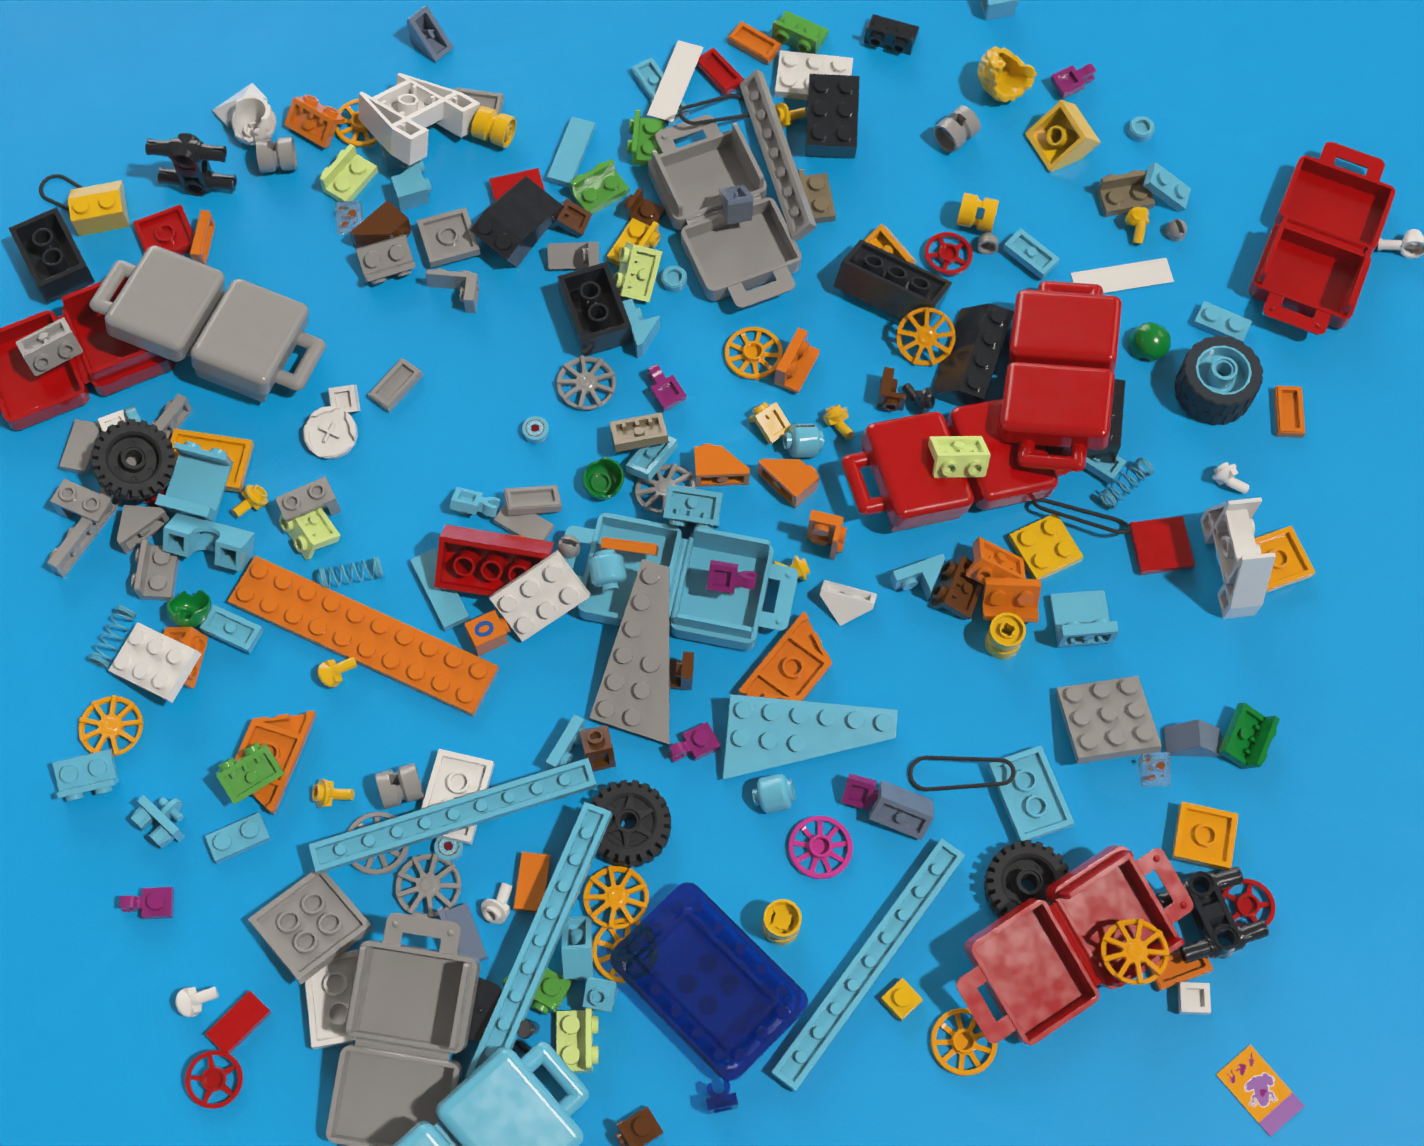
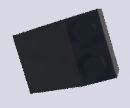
[470,176,564,267]

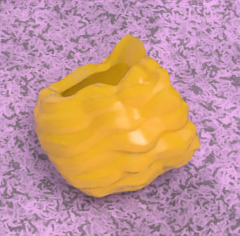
[977,46,1037,102]

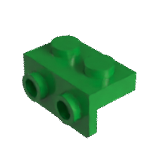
[1218,702,1280,769]

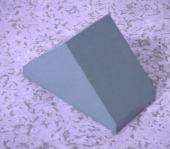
[407,5,454,62]
[719,185,754,225]
[1163,719,1222,757]

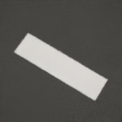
[647,40,704,122]
[1071,258,1174,293]

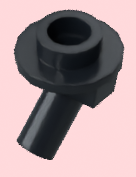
[902,383,935,413]

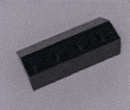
[833,239,953,327]
[931,303,1014,407]

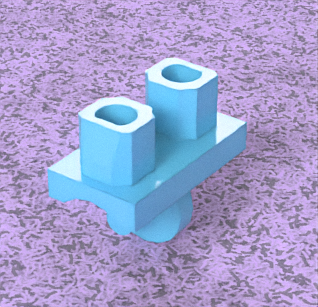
[131,795,185,848]

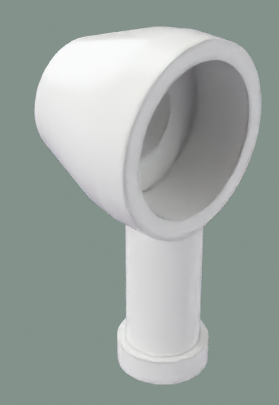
[1376,229,1424,259]

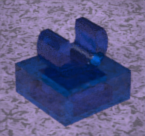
[705,1080,738,1115]

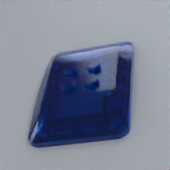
[610,882,808,1082]

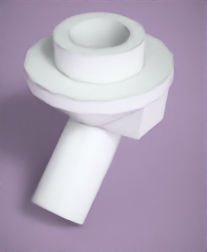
[1212,462,1249,494]
[481,882,513,924]
[175,986,219,1017]

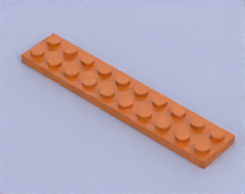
[228,555,499,717]

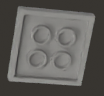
[1056,676,1162,764]
[248,870,373,985]

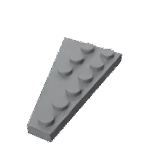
[589,559,670,745]

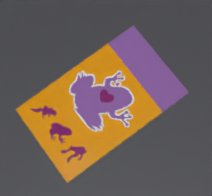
[1216,1045,1304,1137]

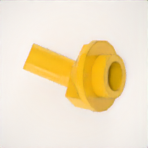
[775,103,807,128]
[1125,207,1150,244]
[822,404,854,440]
[231,484,268,518]
[772,555,810,581]
[317,657,358,688]
[312,779,355,808]

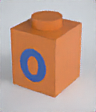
[464,610,510,656]

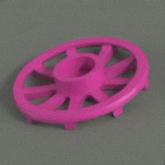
[788,816,853,879]

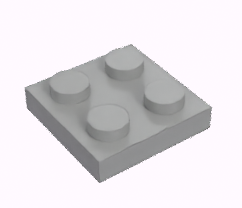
[417,207,481,268]

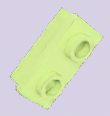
[320,144,378,207]
[614,242,662,302]
[928,436,990,478]
[279,508,341,560]
[556,1008,599,1073]

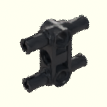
[145,133,237,196]
[1156,867,1269,964]

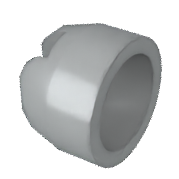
[1165,219,1187,242]
[978,232,998,255]
[558,535,580,559]

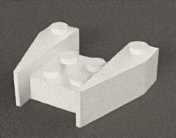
[358,73,480,166]
[1200,497,1276,619]

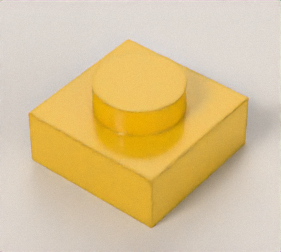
[880,978,923,1021]

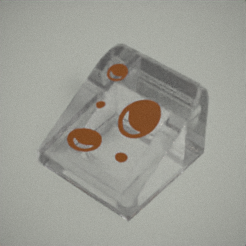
[335,201,363,234]
[1138,752,1171,787]

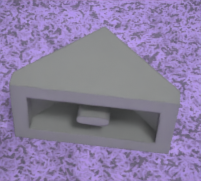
[117,505,170,555]

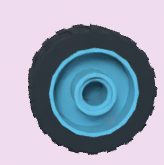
[1174,336,1263,425]

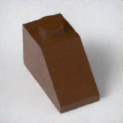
[350,200,412,248]

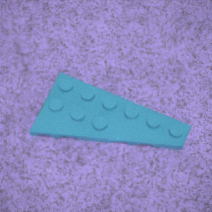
[722,694,898,779]

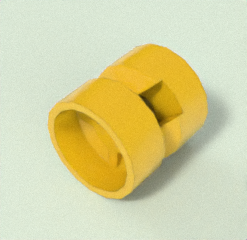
[471,106,517,148]
[956,192,999,233]
[985,613,1026,660]
[762,899,802,946]

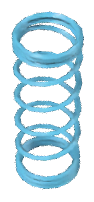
[1099,458,1154,509]
[319,556,383,588]
[88,605,137,668]

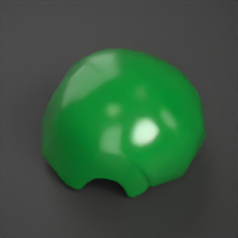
[1128,322,1171,362]
[582,457,624,500]
[166,590,211,628]

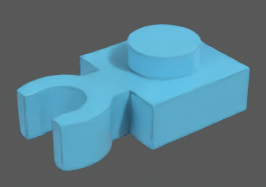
[450,487,500,517]

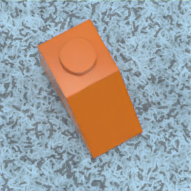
[694,443,750,487]
[757,459,819,508]

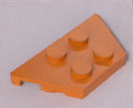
[738,611,832,701]
[235,711,317,815]

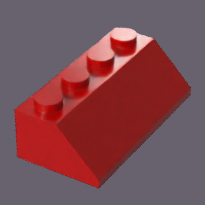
[434,524,554,596]

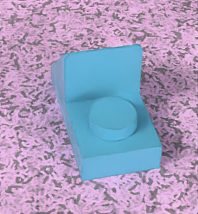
[622,299,660,358]
[890,554,945,600]

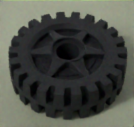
[91,419,175,502]
[592,780,671,868]
[984,840,1069,918]

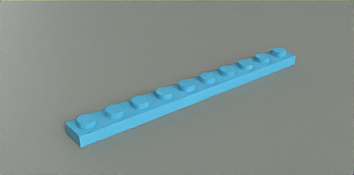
[308,758,597,874]
[465,802,612,1078]
[771,838,965,1092]

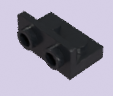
[864,14,919,55]

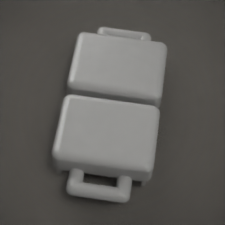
[648,115,802,308]
[89,246,326,402]
[326,913,481,1146]

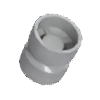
[933,105,981,153]
[256,137,297,173]
[375,762,424,809]

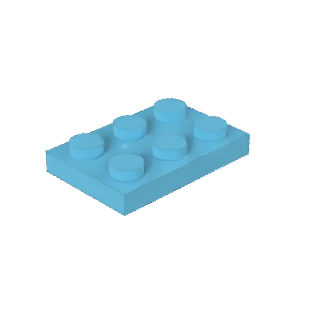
[988,745,1074,843]

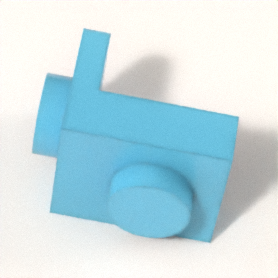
[582,977,618,1012]

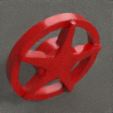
[924,232,973,276]
[1222,879,1276,927]
[185,1050,244,1109]

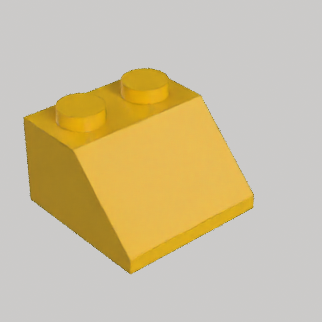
[1025,100,1101,172]
[68,180,130,236]

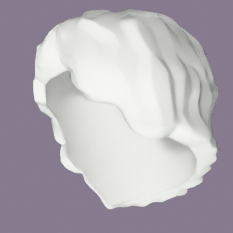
[231,94,277,146]

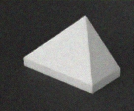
[212,83,268,128]
[820,580,877,626]

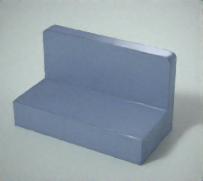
[869,780,934,840]
[437,903,488,962]

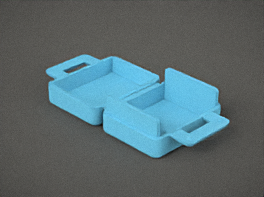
[564,513,798,651]
[393,1042,589,1146]

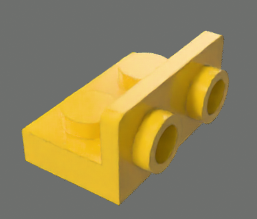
[607,218,661,267]

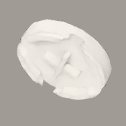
[303,406,358,460]

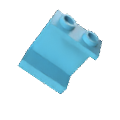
[155,441,233,522]

